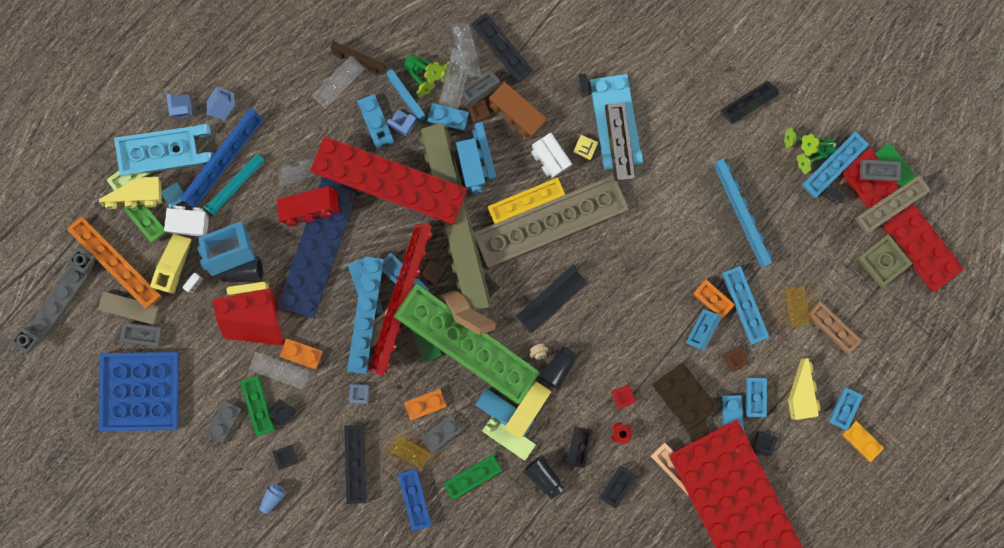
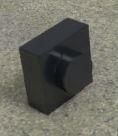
[268,398,296,426]

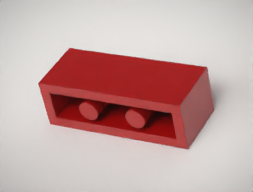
[277,186,339,227]

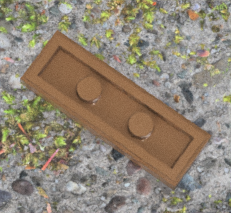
[806,301,862,355]

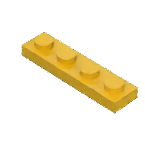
[487,177,565,224]

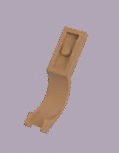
[435,291,495,335]

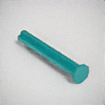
[203,154,265,217]

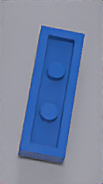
[398,468,432,531]

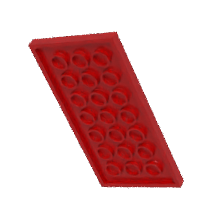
[667,419,803,548]

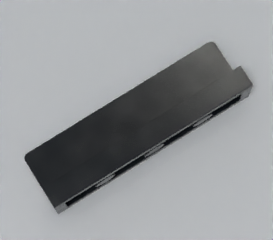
[516,264,587,333]

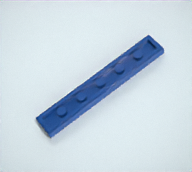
[180,108,264,208]

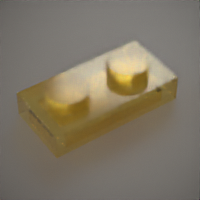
[784,286,810,327]
[388,435,431,472]

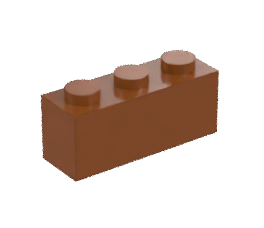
[489,82,547,139]

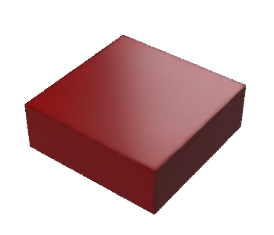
[611,384,636,409]

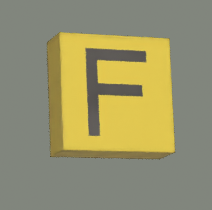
[573,135,598,160]

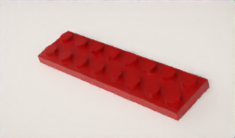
[310,136,468,226]
[840,148,964,292]
[368,223,432,376]

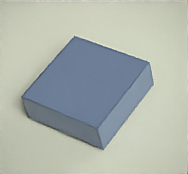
[349,384,370,404]

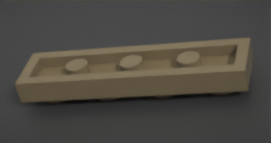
[855,175,931,234]

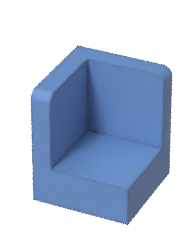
[207,87,235,120]
[166,93,193,120]
[387,110,417,137]

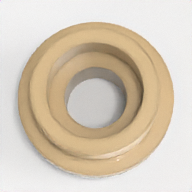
[530,344,549,360]

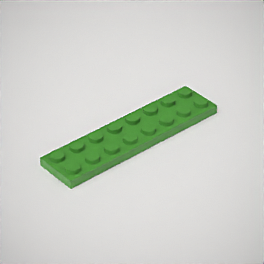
[393,284,540,405]

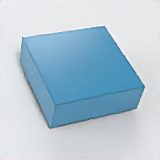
[162,182,184,209]

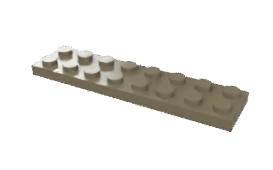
[474,175,629,268]

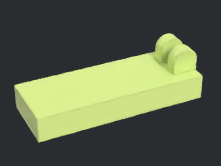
[482,417,536,461]

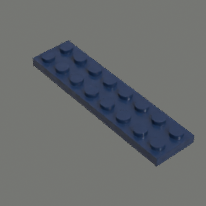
[277,177,358,319]

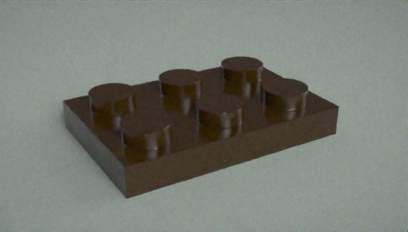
[652,362,719,432]

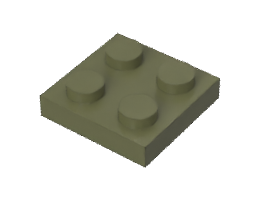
[857,234,912,288]

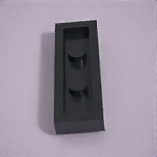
[720,80,779,124]

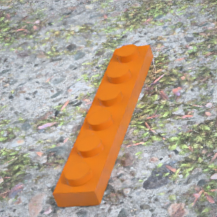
[67,216,161,310]

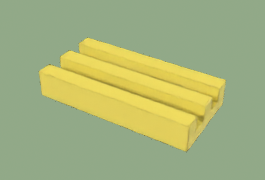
[227,282,269,296]

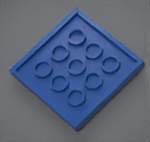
[99,352,179,431]

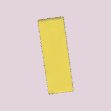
[504,381,551,440]

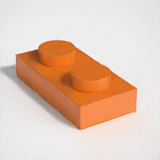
[692,279,735,319]
[280,339,323,369]
[404,389,447,421]

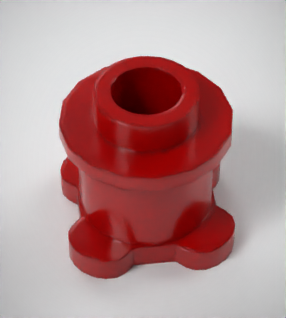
[611,423,632,444]

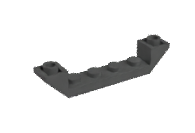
[11,247,95,354]

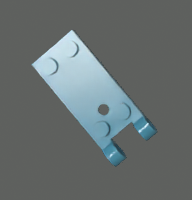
[589,74,643,170]
[114,124,214,177]

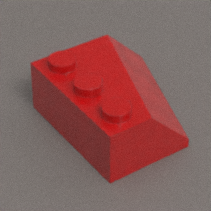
[212,288,284,346]

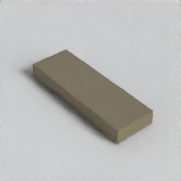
[98,291,160,325]

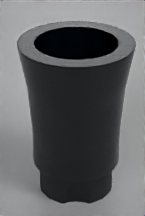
[220,256,264,283]
[538,346,578,391]
[522,455,565,499]

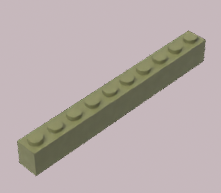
[420,123,493,312]

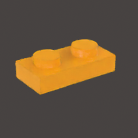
[841,421,884,462]

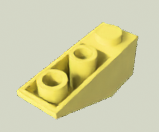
[99,177,162,209]
[150,234,192,294]
[788,358,820,420]

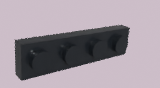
[471,12,533,83]
[344,425,367,504]

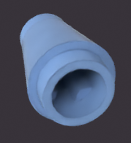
[259,484,285,514]

